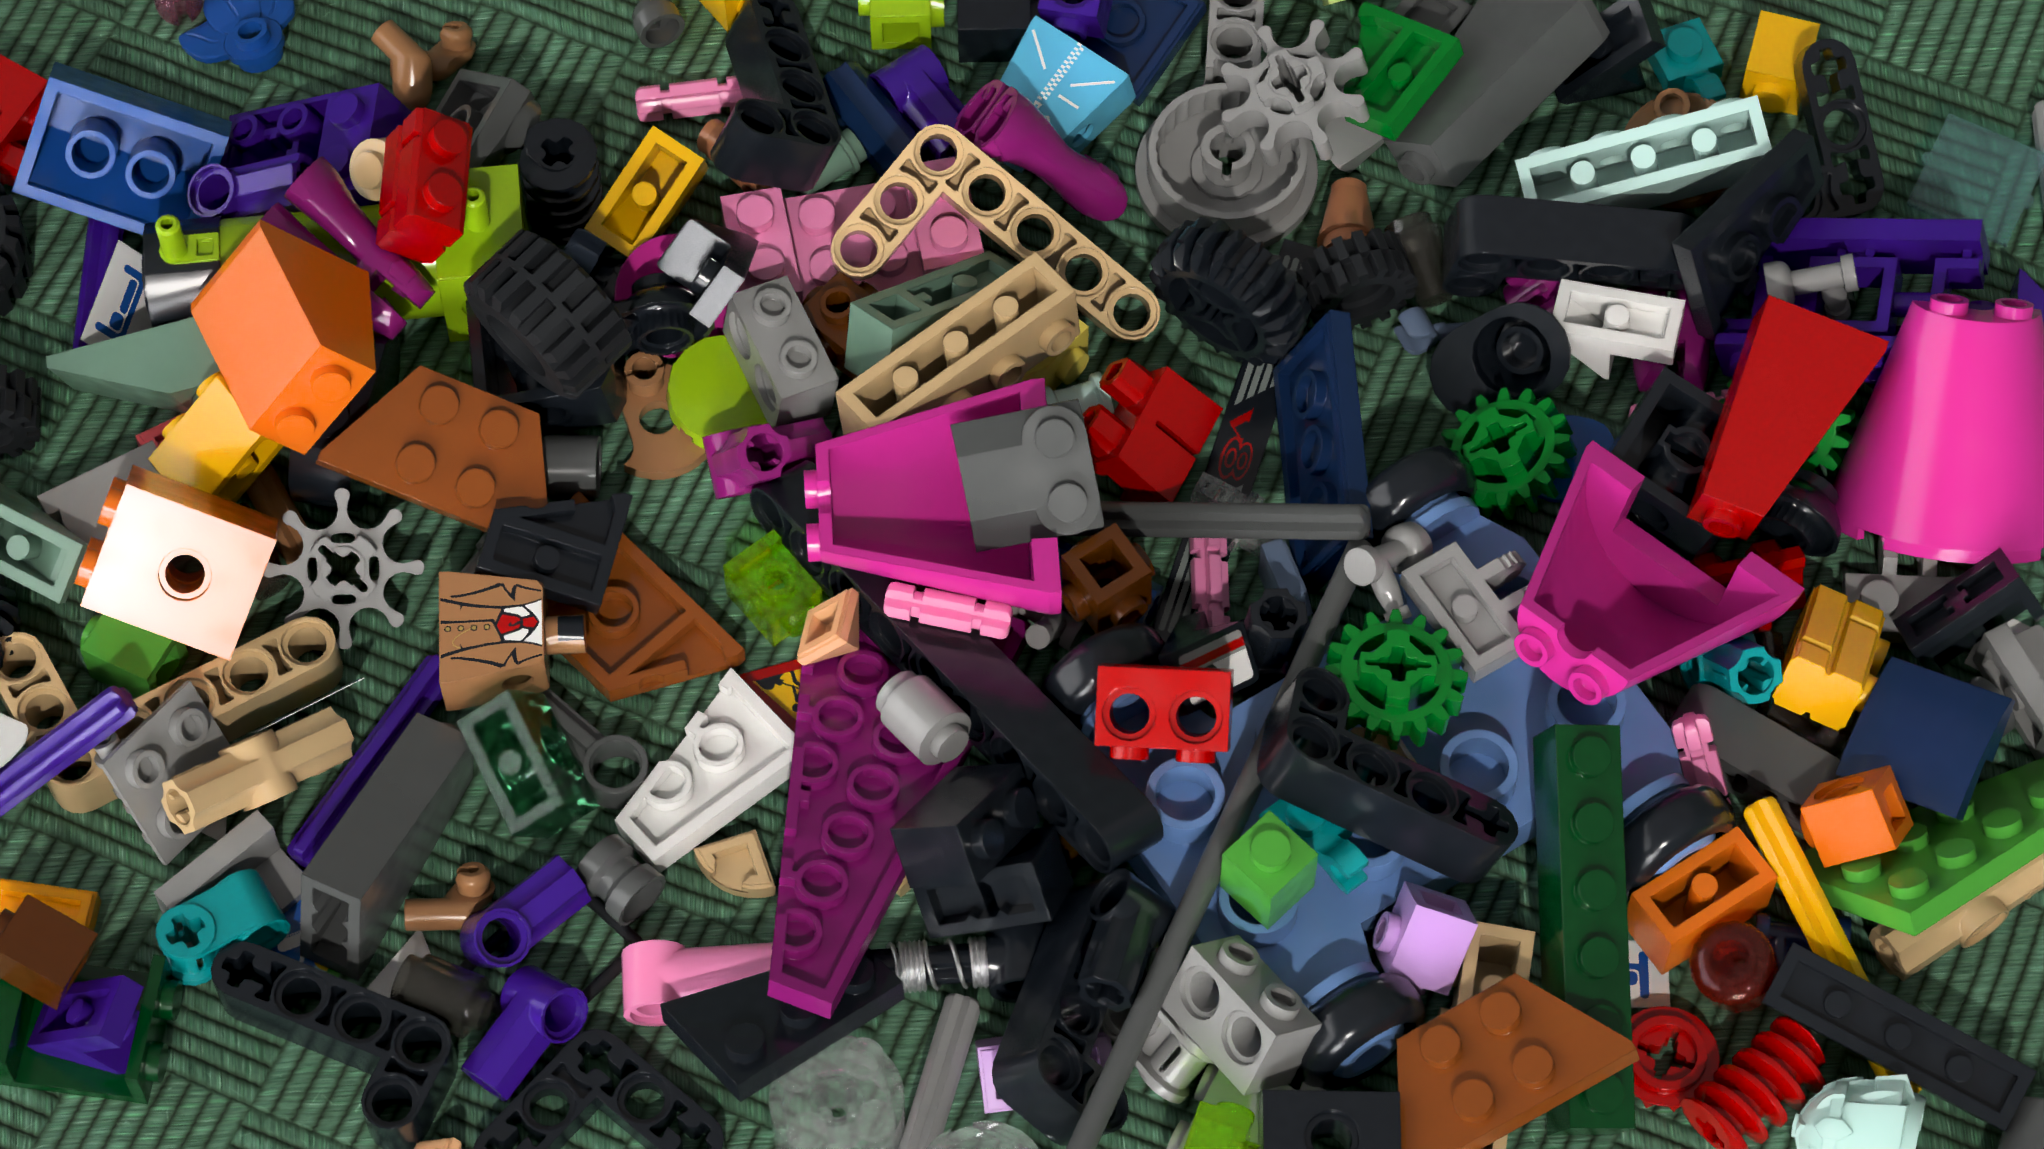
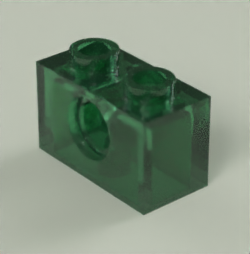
[457,689,599,839]

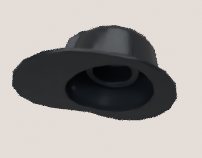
[1430,302,1571,414]

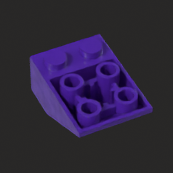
[220,82,411,212]

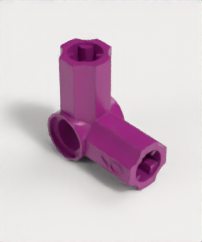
[702,417,833,500]

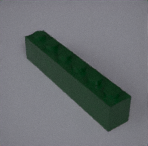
[1533,724,1636,1135]

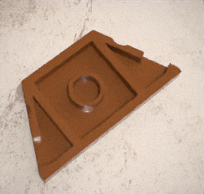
[315,365,548,532]
[547,491,746,702]
[1396,973,1640,1149]

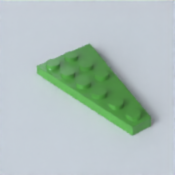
[1776,757,2044,936]

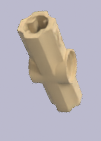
[161,706,354,835]
[1868,853,2044,981]

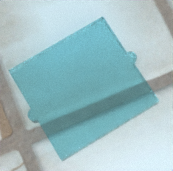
[1907,113,2044,247]

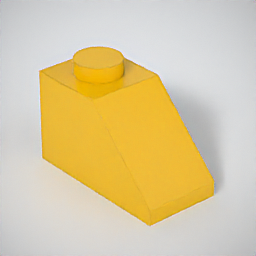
[584,126,709,257]

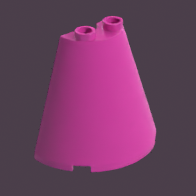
[1832,293,2044,564]
[804,378,1062,615]
[1514,440,1805,705]

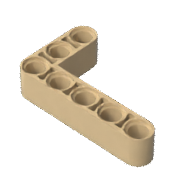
[830,124,1161,343]
[0,616,343,813]

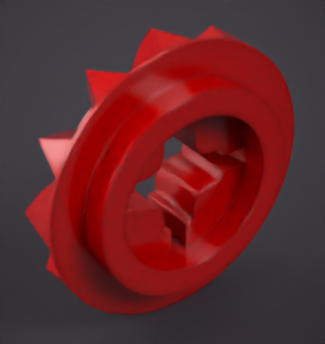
[1631,1006,1720,1112]

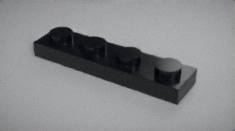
[1761,942,2037,1132]

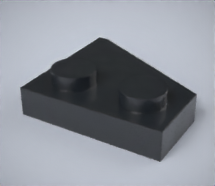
[474,493,633,614]

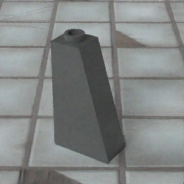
[1384,0,1610,187]
[300,712,475,981]

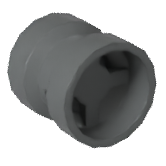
[575,834,666,926]

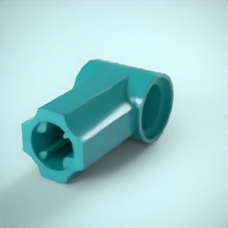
[1679,631,1783,704]

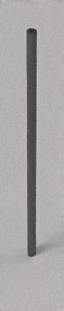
[1066,539,1373,1149]

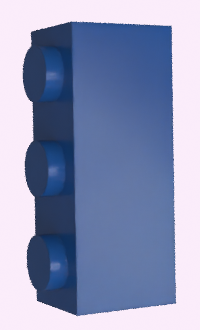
[11,62,232,235]

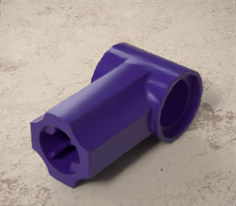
[869,44,964,160]
[187,152,313,219]
[459,855,592,968]
[461,965,589,1103]

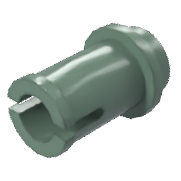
[798,128,867,196]

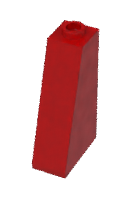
[1686,295,1889,541]

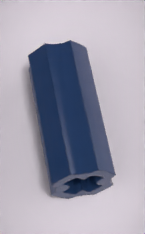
[822,61,928,177]

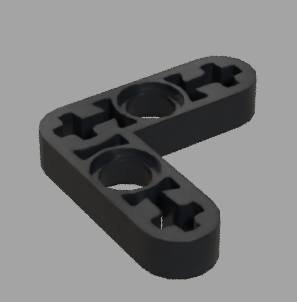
[1707,39,1884,218]
[473,1029,726,1149]

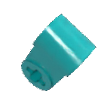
[155,869,291,986]

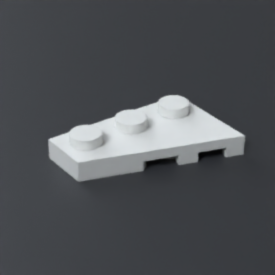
[615,668,795,873]

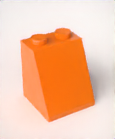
[191,219,376,455]

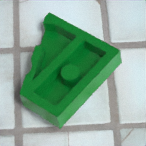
[1343,1,1464,141]

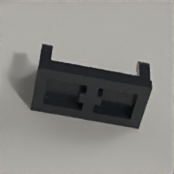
[1893,548,2044,675]

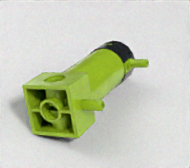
[142,164,529,342]

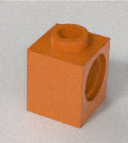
[1800,765,1914,868]

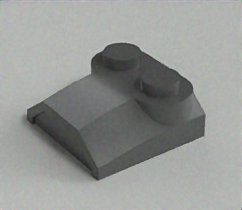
[435,69,542,168]
[950,399,1104,552]

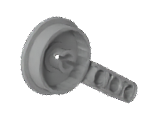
[1135,0,1318,248]

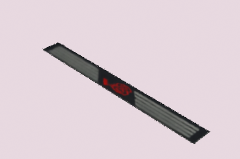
[1152,239,1317,643]

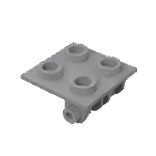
[94,680,230,865]

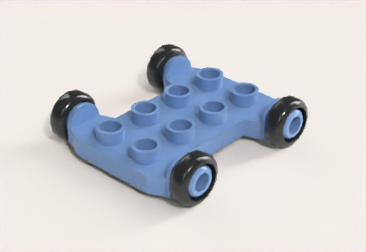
[1040,445,1736,1091]

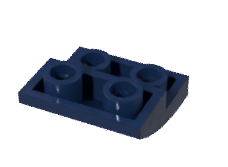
[1835,657,2016,821]

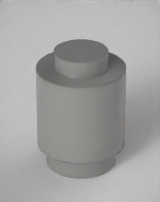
[876,671,971,765]

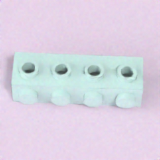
[1515,95,1772,209]

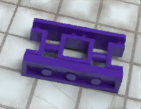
[1714,218,1991,384]

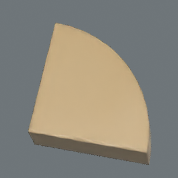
[693,829,776,898]

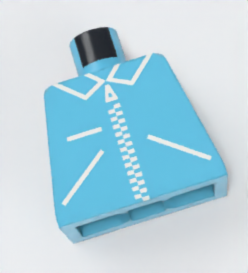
[1000,15,1136,173]

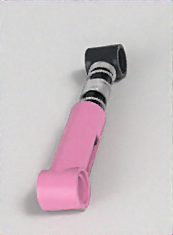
[621,922,1047,1026]

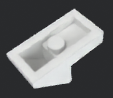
[1553,279,1685,380]

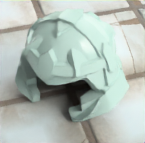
[1791,1074,1927,1149]

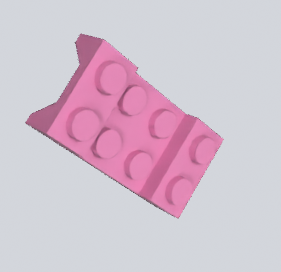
[720,156,984,304]

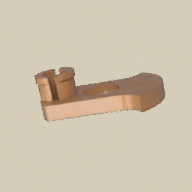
[622,352,707,480]

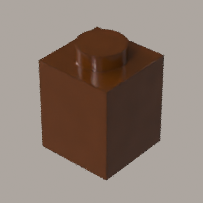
[0,894,98,1010]

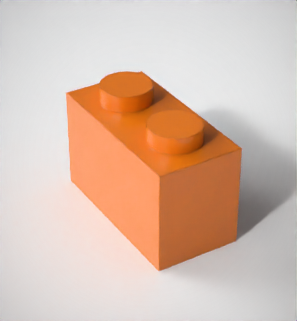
[1627,826,1778,975]

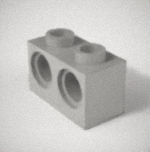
[722,275,839,427]
[1162,935,1322,1096]

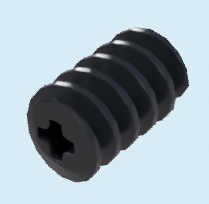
[519,118,604,244]

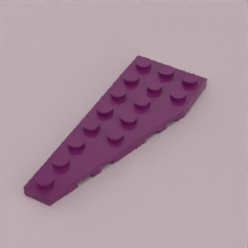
[767,617,1031,1019]

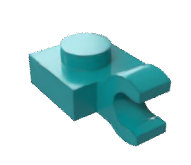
[1648,17,1726,102]
[1259,799,1369,895]

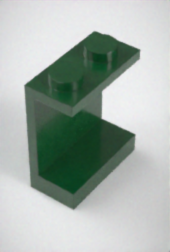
[0,954,182,1104]

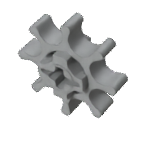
[1221,19,1370,166]
[263,488,425,649]

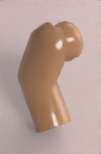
[371,20,433,111]
[390,21,476,81]
[404,862,495,931]

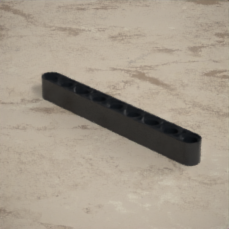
[750,460,1164,874]

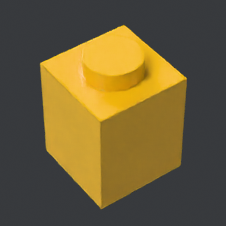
[1739,10,1820,116]

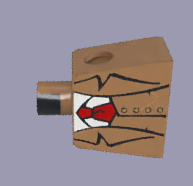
[439,571,587,711]

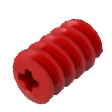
[1680,1016,1826,1149]

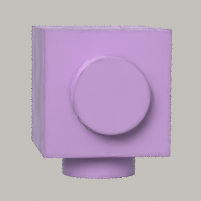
[1373,881,1478,996]

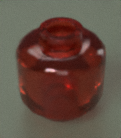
[1689,920,1780,1013]

